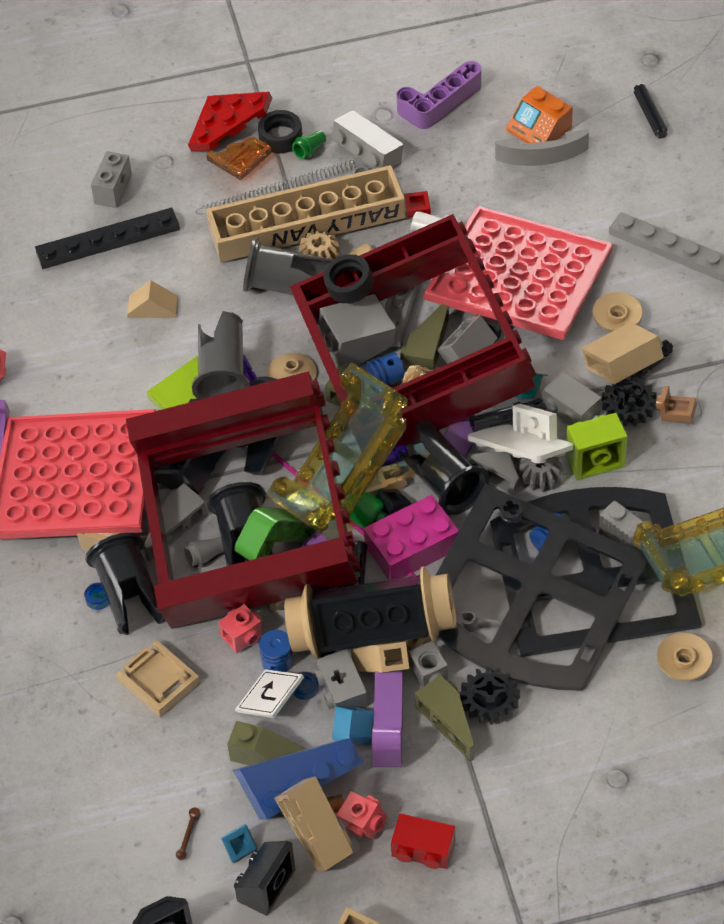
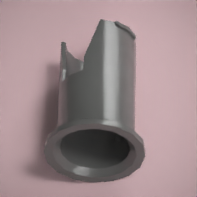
[243,237,332,295]
[192,311,250,399]

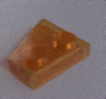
[206,137,271,180]

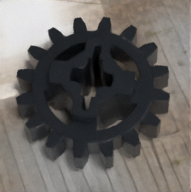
[460,666,520,725]

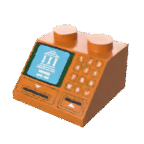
[506,86,573,144]

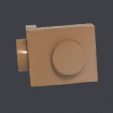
[656,386,697,423]

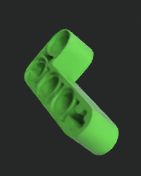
[235,507,319,560]

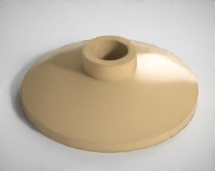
[593,292,642,332]
[267,353,317,380]
[657,633,712,681]

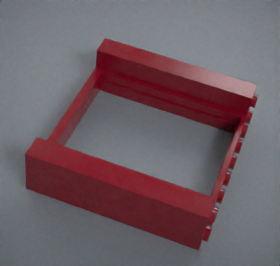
[289,214,536,458]
[126,371,361,629]

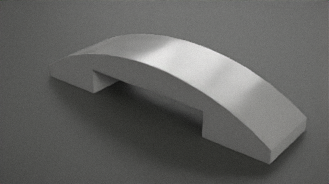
[495,129,589,166]

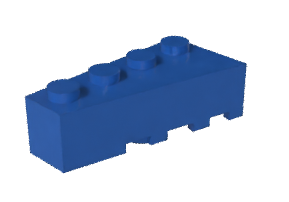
[233,738,363,820]

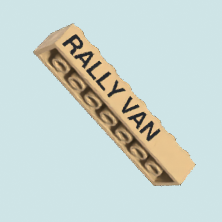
[206,165,405,262]

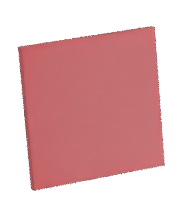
[424,206,613,340]
[0,409,156,539]

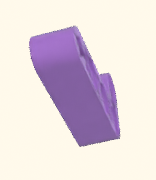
[396,61,482,129]
[372,670,403,767]

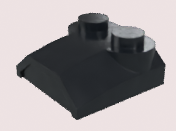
[132,896,192,924]

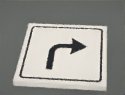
[235,669,304,718]

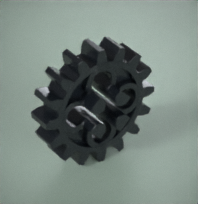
[601,376,657,427]

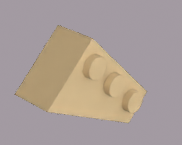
[274,776,353,872]

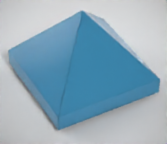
[221,824,257,863]

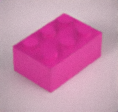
[363,494,459,580]

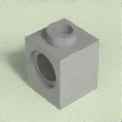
[408,641,448,687]

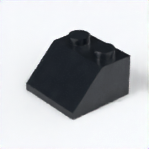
[234,840,296,916]

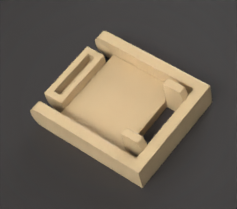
[115,640,200,717]

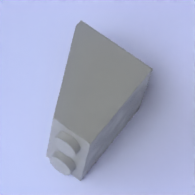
[318,294,397,369]

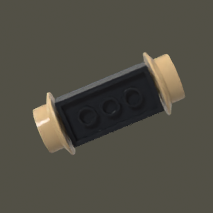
[284,566,456,659]

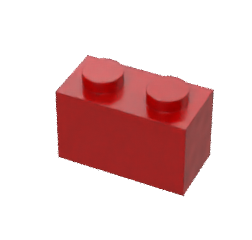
[391,813,455,869]

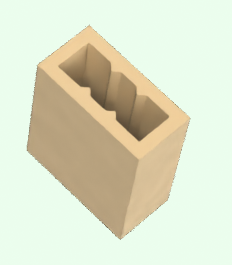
[581,322,664,384]

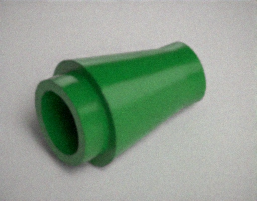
[292,130,326,159]

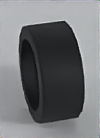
[258,110,303,153]
[323,254,374,304]

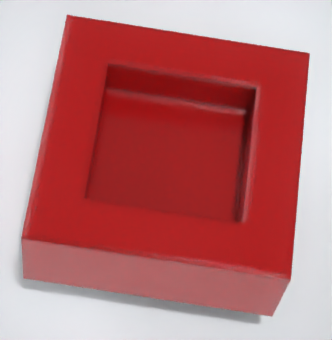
[404,191,431,218]

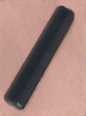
[633,84,668,138]

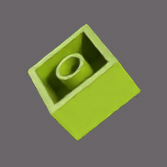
[566,413,627,481]

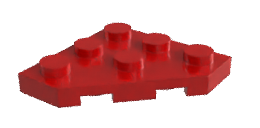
[188,91,272,152]

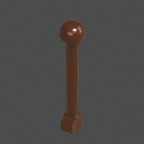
[176,807,200,860]

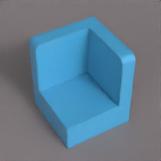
[332,706,374,744]

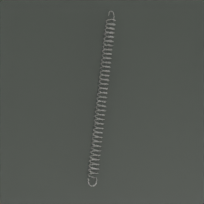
[196,158,364,215]

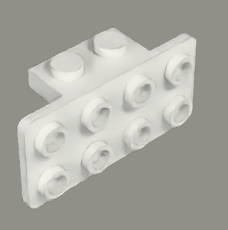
[468,404,574,463]

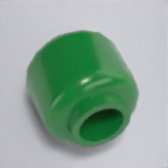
[347,491,386,529]

